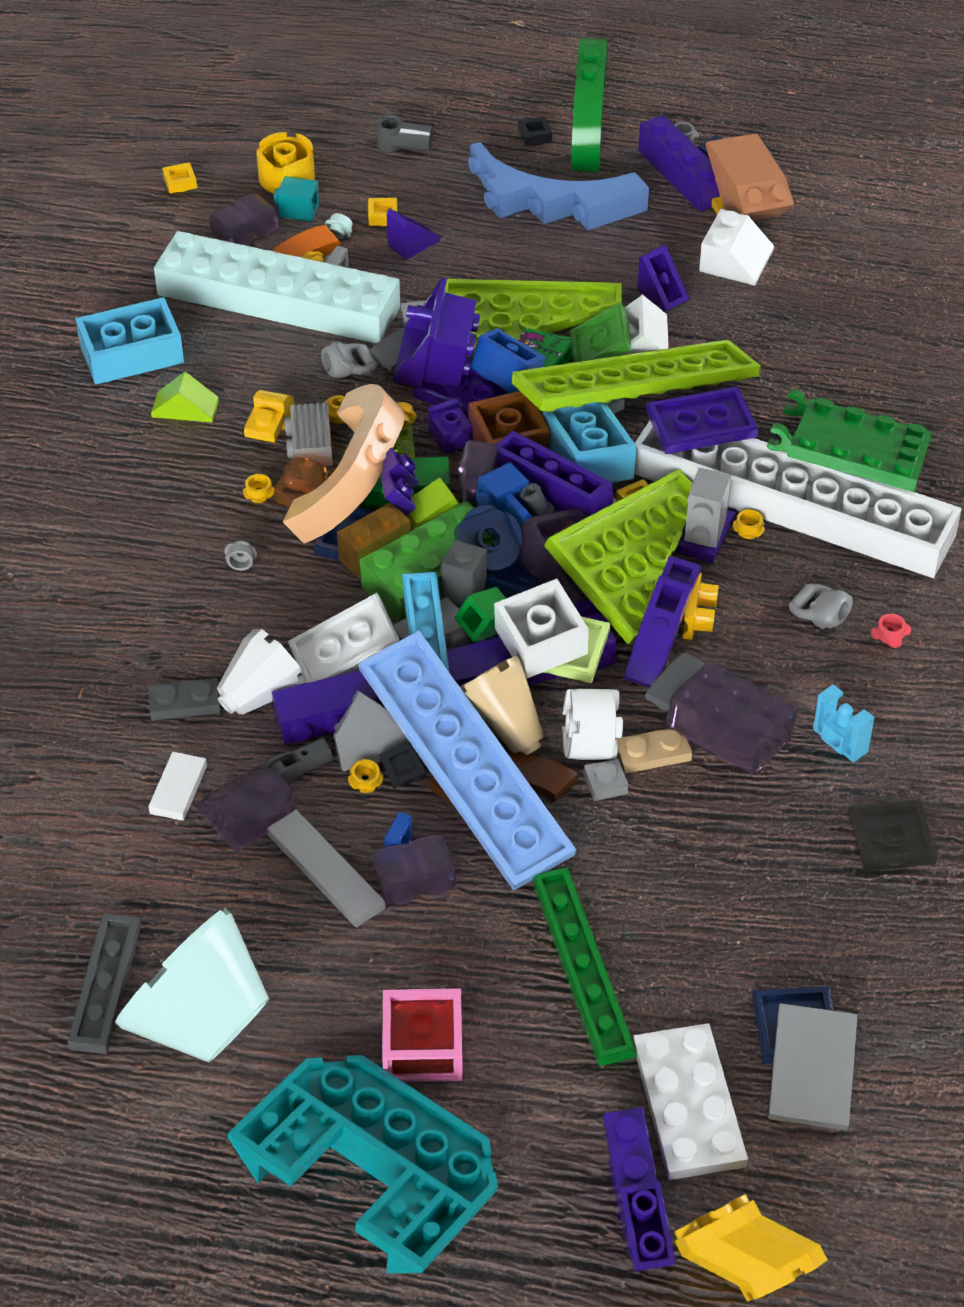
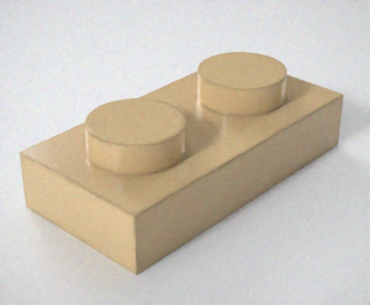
[616,726,692,774]

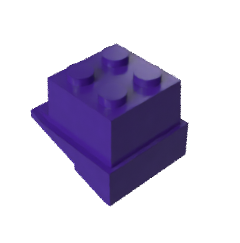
[393,278,480,387]

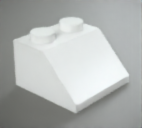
[699,209,774,286]
[623,295,669,355]

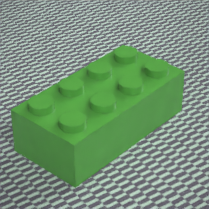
[360,501,496,622]

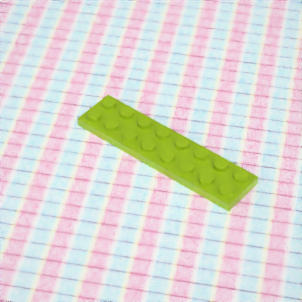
[512,340,760,412]

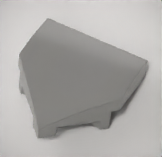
[333,690,408,772]

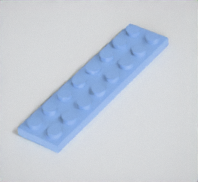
[359,631,576,891]

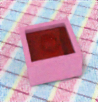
[382,988,463,1082]

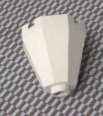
[217,629,306,715]

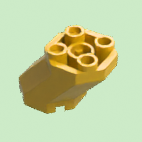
[674,1194,828,1302]

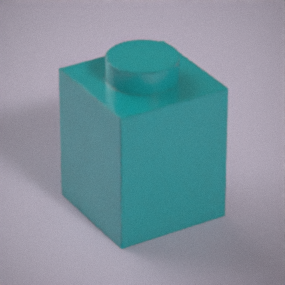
[274,177,319,222]

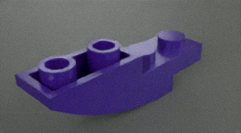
[624,555,701,688]
[602,1108,676,1272]

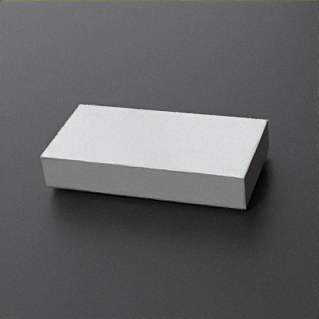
[149,752,207,821]

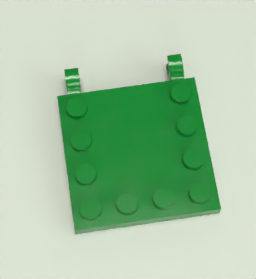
[767,389,932,492]

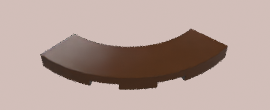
[427,752,578,806]

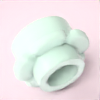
[325,213,353,240]

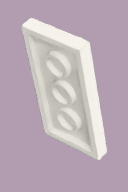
[633,1023,748,1180]

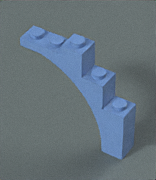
[468,142,649,231]

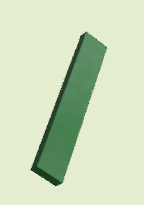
[532,867,636,1067]

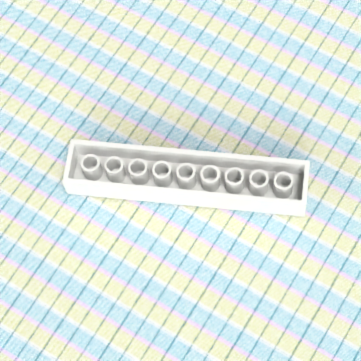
[634,421,962,578]

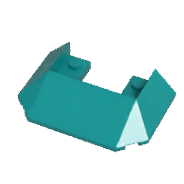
[228,1055,498,1274]

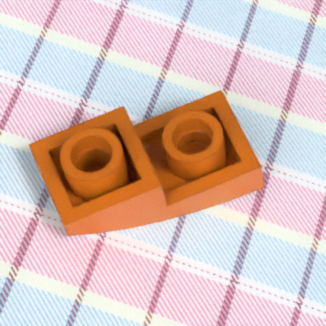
[272,225,341,257]

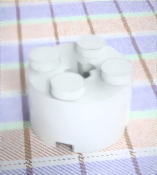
[562,689,623,760]

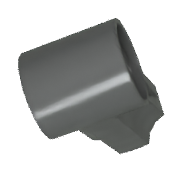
[377,114,433,152]

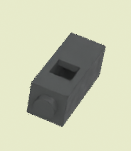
[441,540,487,609]

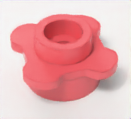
[871,614,911,648]

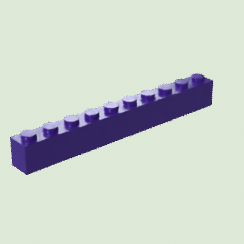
[272,613,616,745]

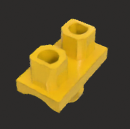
[682,573,719,640]

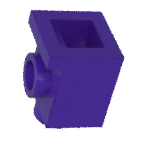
[427,398,473,454]

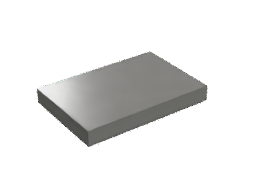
[768,1003,858,1131]

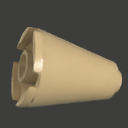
[460,654,544,755]

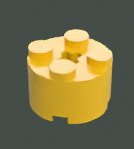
[256,132,315,193]

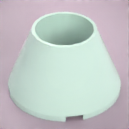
[115,908,269,1062]

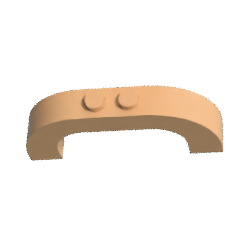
[283,384,404,543]

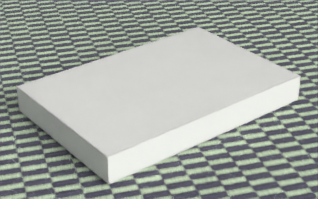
[288,593,401,683]

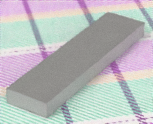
[267,810,386,928]

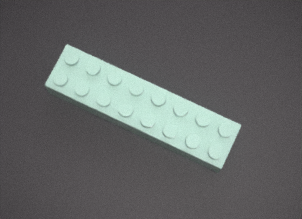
[154,231,400,344]

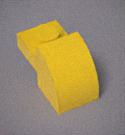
[244,390,295,443]

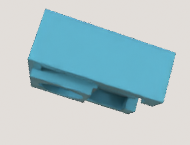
[813,684,875,763]

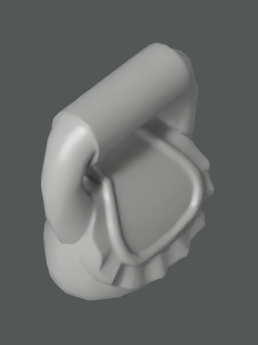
[321,341,378,379]
[789,584,853,629]

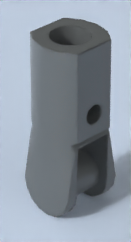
[265,738,333,786]

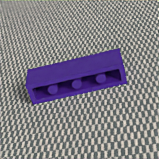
[638,115,720,212]
[491,431,613,522]

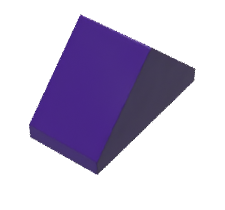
[386,208,441,260]
[637,245,689,312]

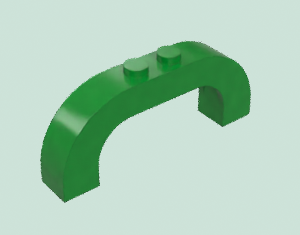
[571,38,607,172]

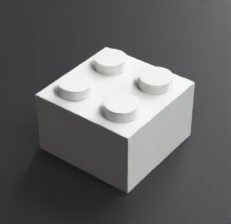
[494,579,589,679]

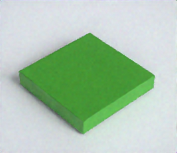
[570,302,632,363]

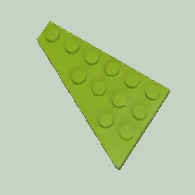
[445,279,622,358]
[544,469,693,644]

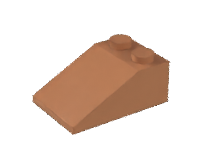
[705,133,794,221]

